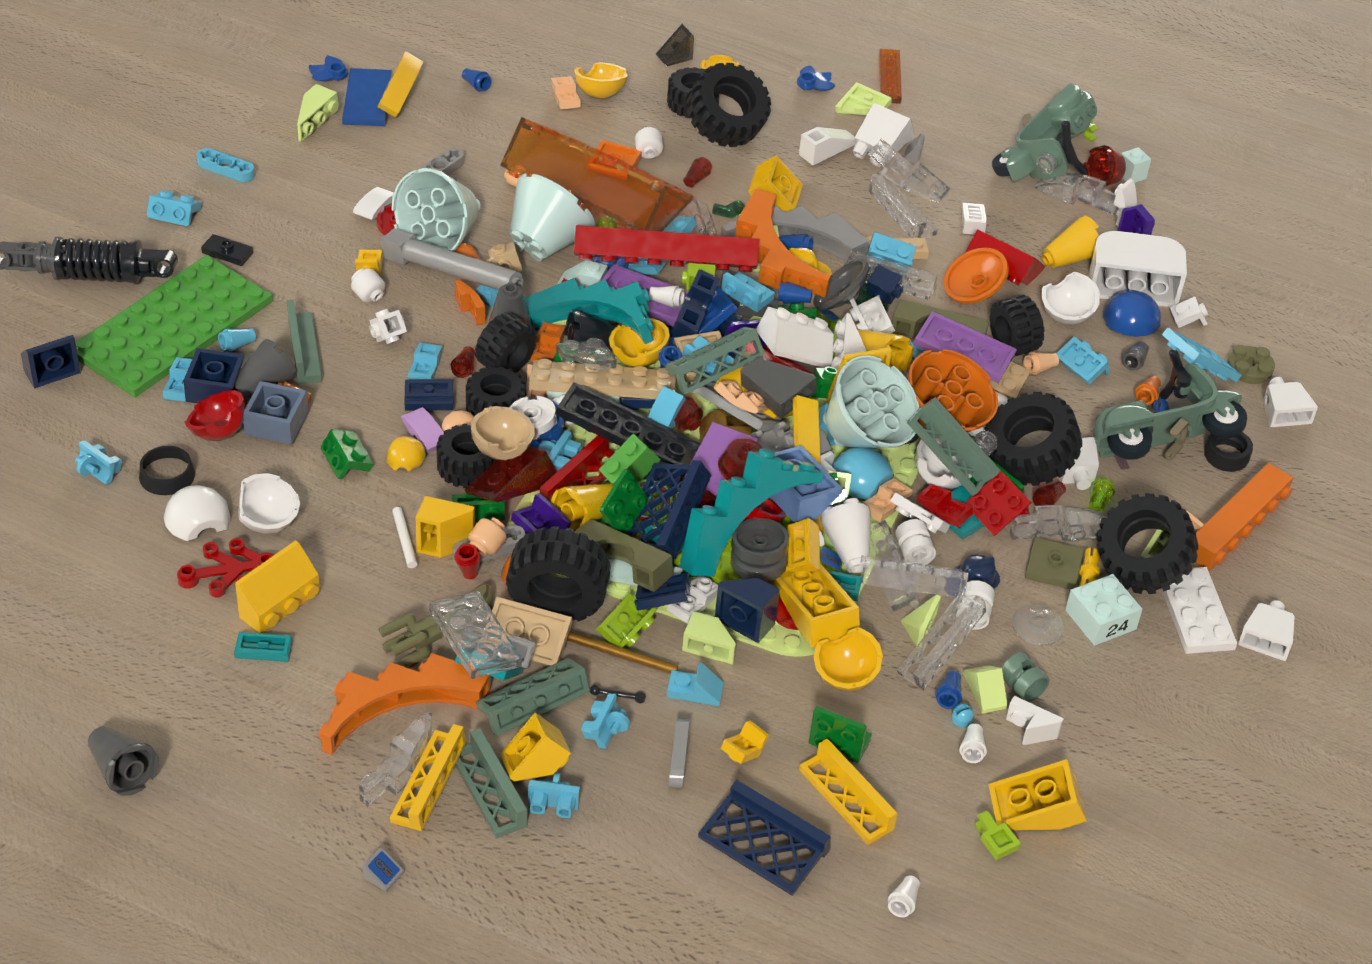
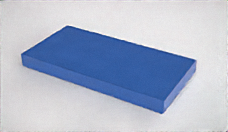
[342,68,392,126]

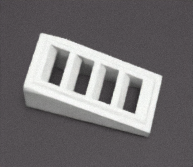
[962,203,986,235]

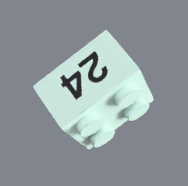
[1065,574,1143,646]

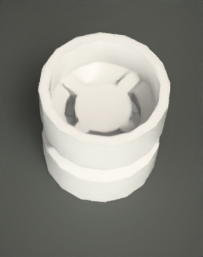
[895,519,936,567]
[956,581,995,630]

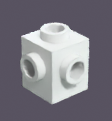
[369,309,407,344]

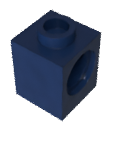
[867,264,904,305]

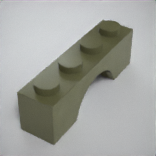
[892,299,989,339]
[574,519,673,592]

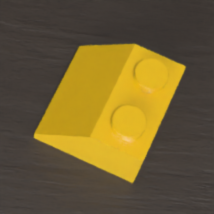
[748,155,803,212]
[500,713,571,781]

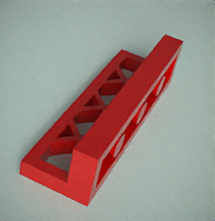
[540,435,615,503]

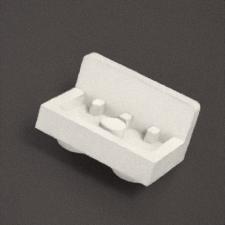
[849,296,895,333]

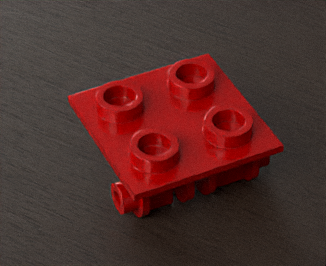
[964,471,1032,536]

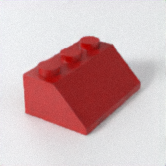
[965,229,1045,286]

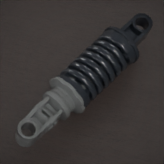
[0,237,178,284]

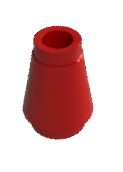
[454,544,480,579]

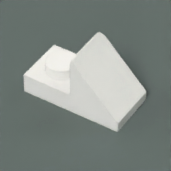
[1006,696,1064,745]

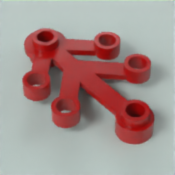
[177,538,275,598]

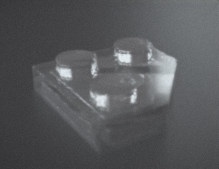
[556,338,617,370]

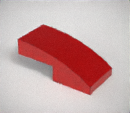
[917,484,973,528]

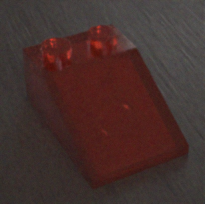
[464,447,557,502]

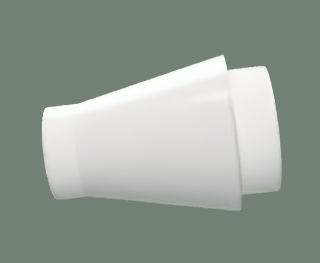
[649,286,685,309]
[959,724,987,763]
[888,876,920,918]

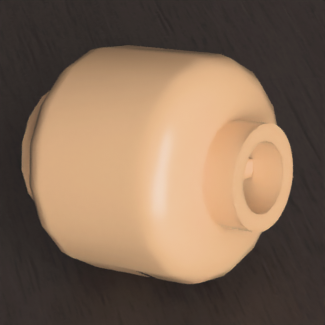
[468,518,507,557]

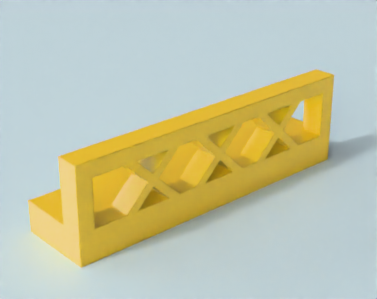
[390,724,466,832]
[799,739,898,845]

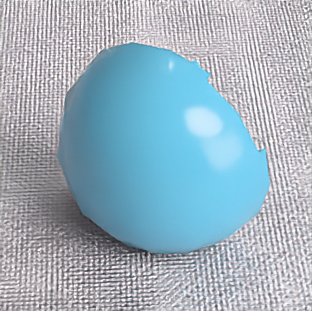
[832,447,893,500]

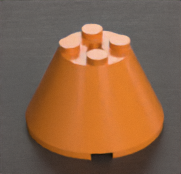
[907,349,998,432]

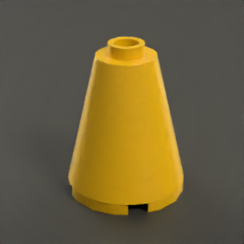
[1042,216,1100,268]
[857,329,913,372]
[551,483,614,531]

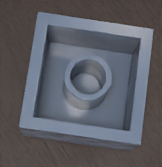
[243,381,308,445]

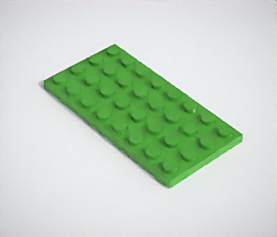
[75,255,273,398]

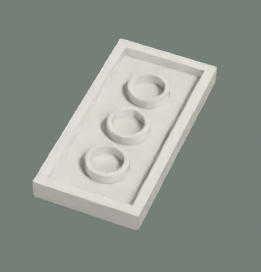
[1161,567,1237,654]

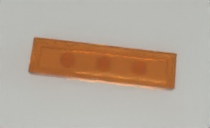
[879,49,902,104]

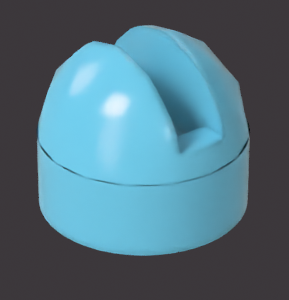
[951,704,974,728]

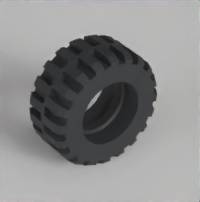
[686,63,771,147]
[984,392,1082,486]
[1096,493,1199,594]
[506,527,611,622]

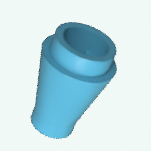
[218,328,256,352]

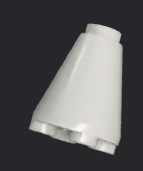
[820,498,871,574]

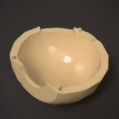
[471,406,535,461]

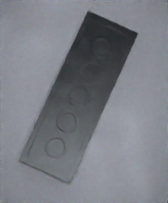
[555,382,701,477]

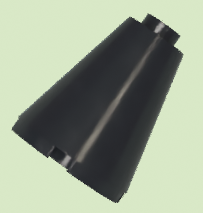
[564,309,618,355]

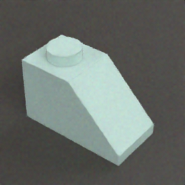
[1104,147,1151,183]
[557,260,607,288]

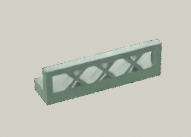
[287,300,322,385]
[665,327,765,395]
[907,397,1000,496]
[476,658,590,736]
[455,728,527,839]

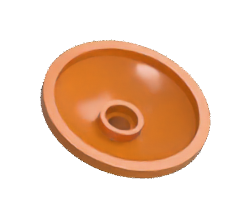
[943,248,1009,304]

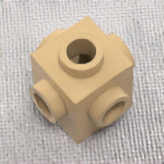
[486,242,523,272]

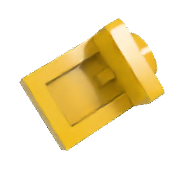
[355,250,383,276]
[720,720,769,764]

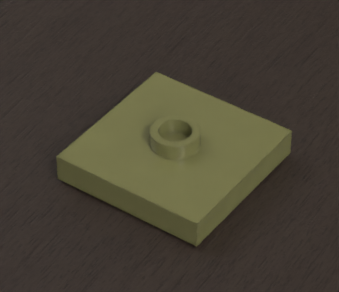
[1025,537,1084,589]

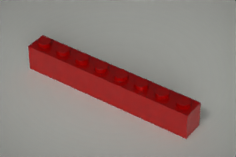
[574,225,759,272]

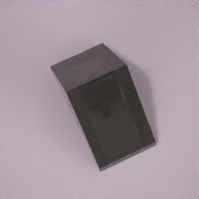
[656,23,694,66]

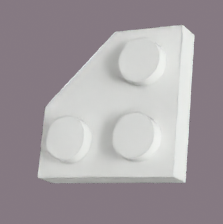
[890,492,950,534]

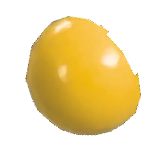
[574,62,628,99]
[609,318,670,367]
[813,627,883,691]

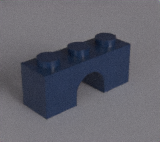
[670,269,720,338]

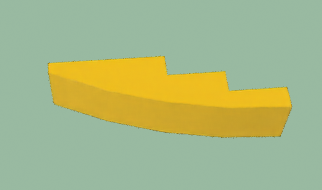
[377,51,423,118]

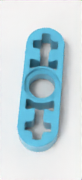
[197,148,255,182]

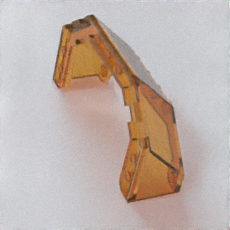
[500,117,694,232]

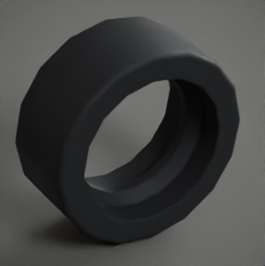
[1204,432,1253,472]

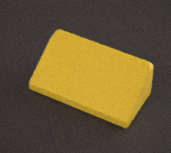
[787,518,820,572]

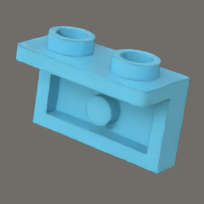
[147,190,202,226]

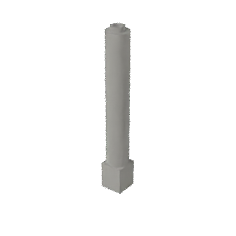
[380,228,523,290]

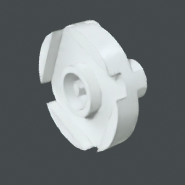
[509,396,558,440]

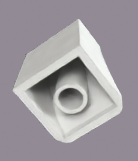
[853,103,914,167]

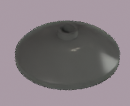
[813,258,869,310]

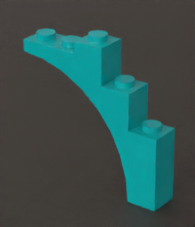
[524,278,654,344]
[679,449,824,577]

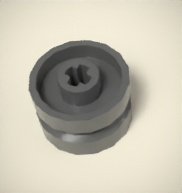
[730,518,789,582]

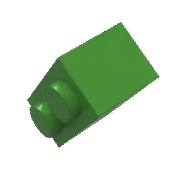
[599,434,661,485]

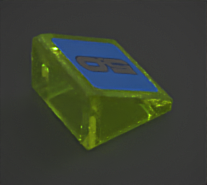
[817,309,840,332]
[819,545,842,573]

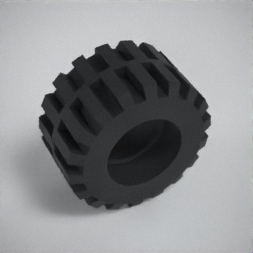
[667,67,719,118]
[989,294,1045,357]
[475,312,537,373]
[466,366,526,416]
[436,424,499,488]

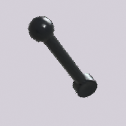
[590,685,646,703]

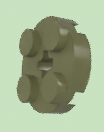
[1227,345,1275,384]

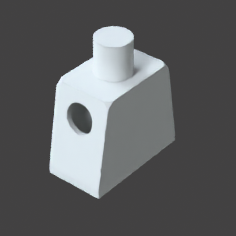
[1263,377,1318,427]
[1057,437,1099,490]
[1238,600,1295,661]

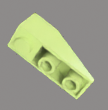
[297,84,339,142]

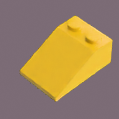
[988,759,1087,830]

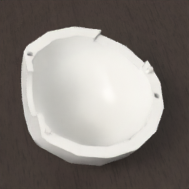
[1042,272,1100,325]
[914,438,972,490]
[238,473,300,534]
[163,485,231,541]

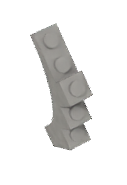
[720,205,869,264]

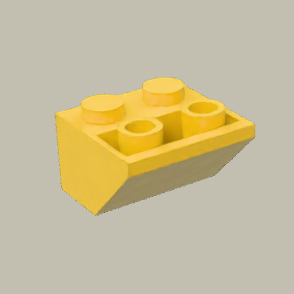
[415,496,475,558]

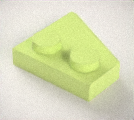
[835,82,892,115]

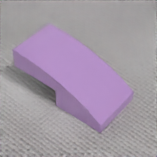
[401,407,444,454]

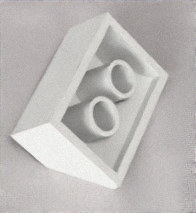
[756,307,834,368]

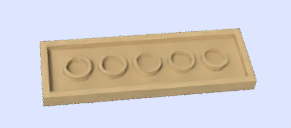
[529,359,676,399]

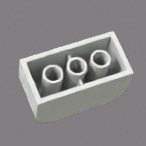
[1088,231,1187,307]

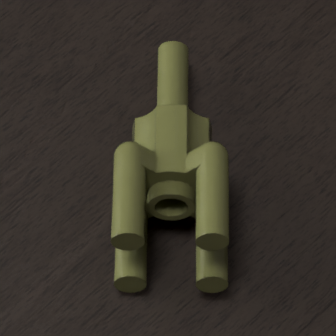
[378,608,467,668]

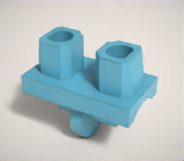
[538,430,582,478]
[75,440,122,485]
[581,693,630,749]
[528,773,580,819]

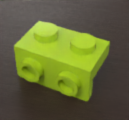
[596,593,658,647]

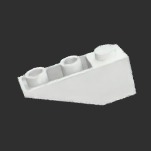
[799,127,856,165]
[831,313,867,370]

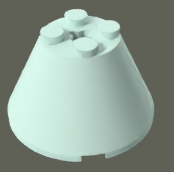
[392,168,480,252]
[509,173,595,262]
[823,355,919,448]

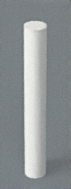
[392,507,417,569]

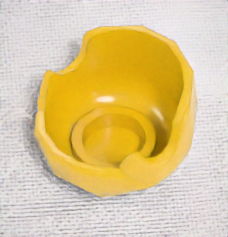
[386,436,426,472]

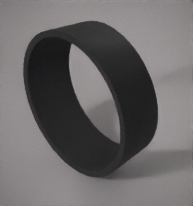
[139,446,195,495]

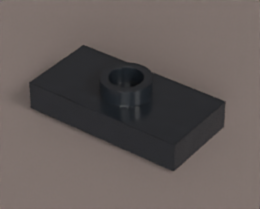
[201,234,253,266]

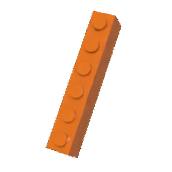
[1196,463,1294,571]

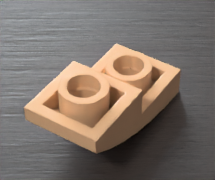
[714,380,768,413]

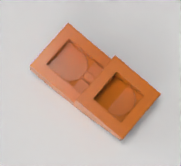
[455,280,485,325]
[530,322,565,362]

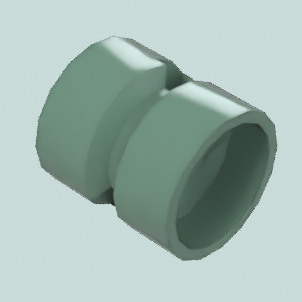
[1001,652,1050,702]

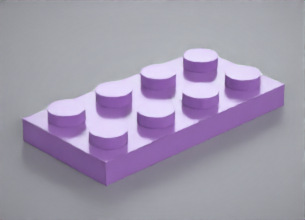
[601,264,688,327]
[913,311,1017,384]

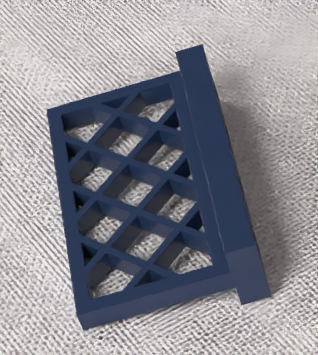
[626,460,711,560]
[698,780,831,896]

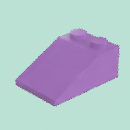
[684,422,759,503]

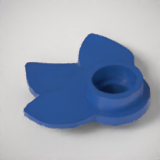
[309,55,348,81]
[797,66,835,91]

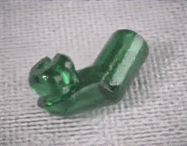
[712,200,745,219]

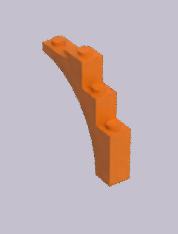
[735,188,831,297]
[319,653,491,755]

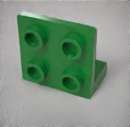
[599,469,649,534]
[809,706,872,763]

